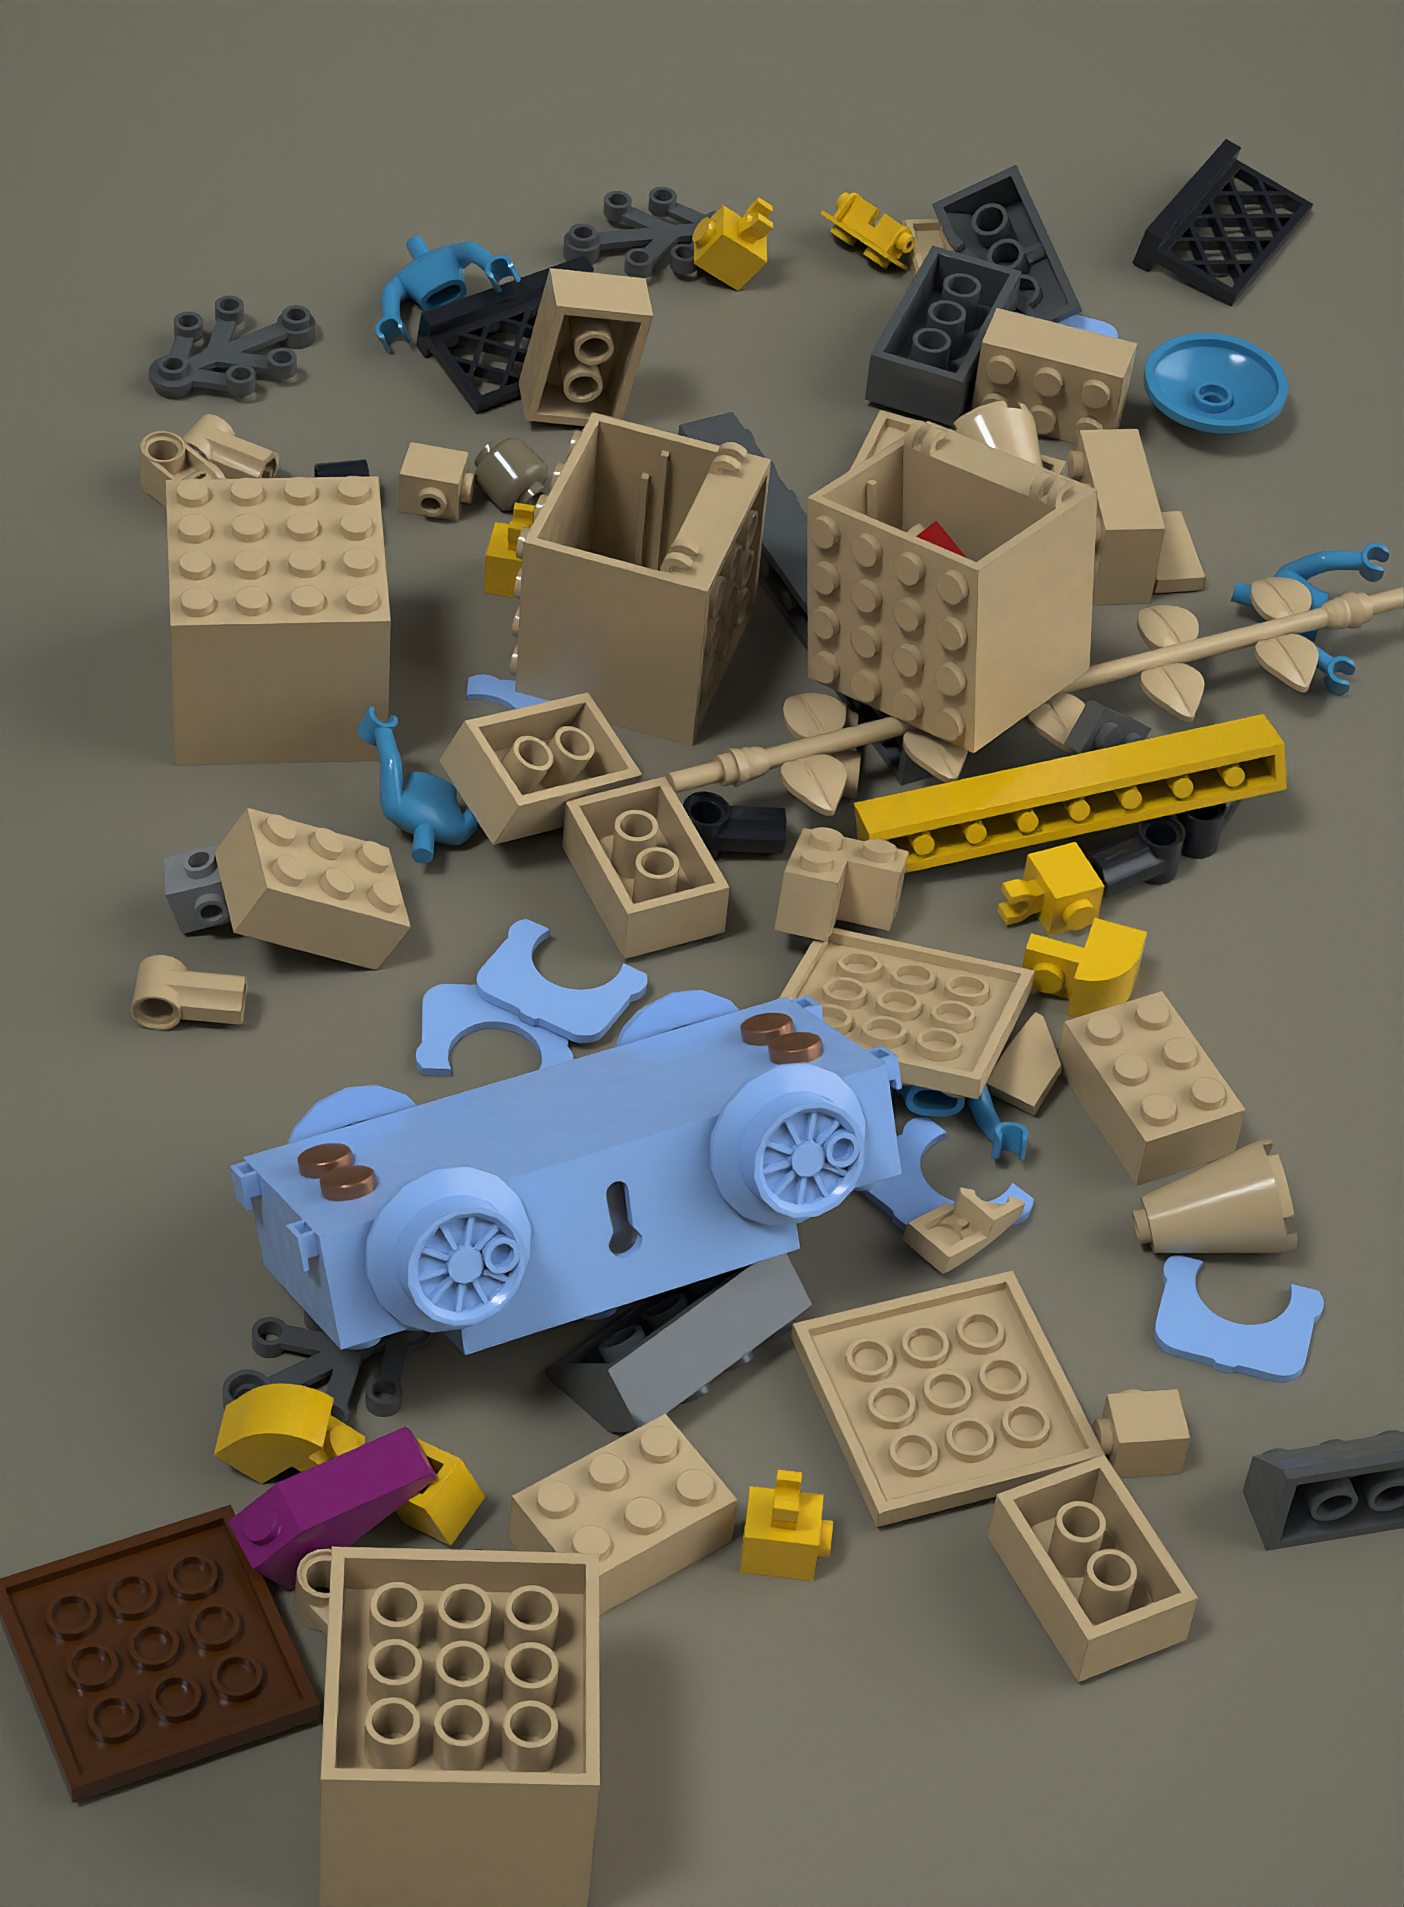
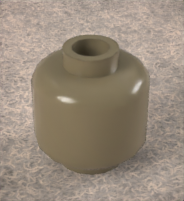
[474,437,548,511]

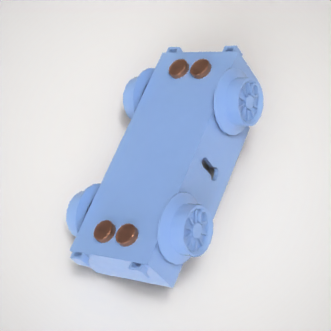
[229,990,902,1355]

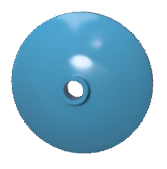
[1143,333,1288,435]

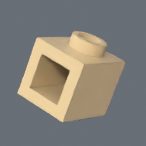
[398,442,476,522]
[1093,1389,1191,1478]

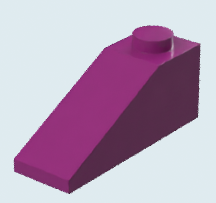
[228,1427,437,1591]

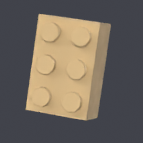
[519,268,653,426]
[971,308,1137,445]
[1068,429,1166,605]
[439,692,642,845]
[562,776,730,959]
[214,808,411,970]
[1058,991,1246,1186]
[509,1413,738,1616]
[987,1455,1198,1682]

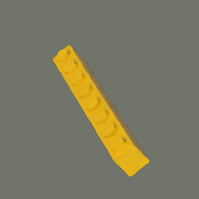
[854,714,1287,873]

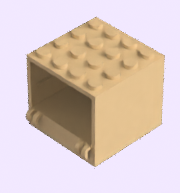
[510,412,771,746]
[807,420,1098,753]
[166,476,391,766]
[319,1546,600,1907]

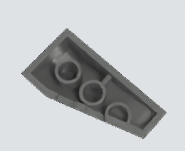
[932,165,1082,323]

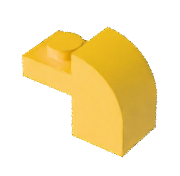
[1022,917,1147,1017]
[213,1383,366,1484]

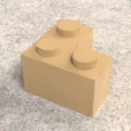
[774,827,909,942]

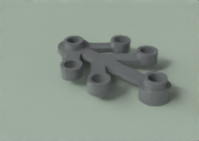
[563,187,716,278]
[149,296,315,399]
[223,1310,434,1427]

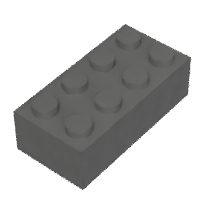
[865,245,1022,426]

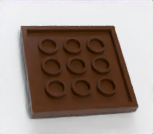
[0,1505,320,1803]

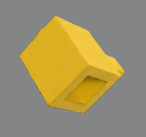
[692,197,773,291]
[484,502,535,599]
[997,842,1105,936]
[395,1437,486,1546]
[739,1469,833,1581]

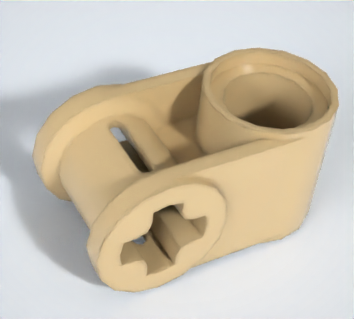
[140,431,226,508]

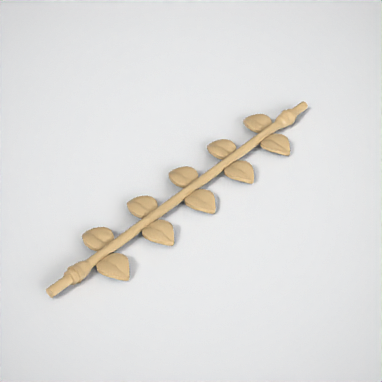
[666,577,1404,816]

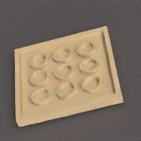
[779,928,1035,1099]
[791,1270,1105,1527]

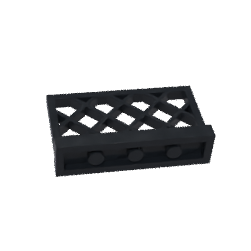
[1132,139,1314,307]
[416,256,594,414]

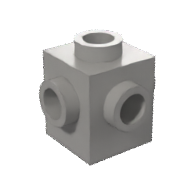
[164,844,231,934]

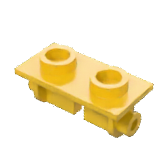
[820,192,916,271]

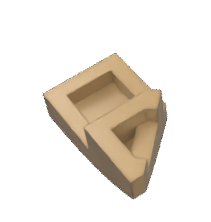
[986,1012,1062,1116]
[902,1187,1025,1274]

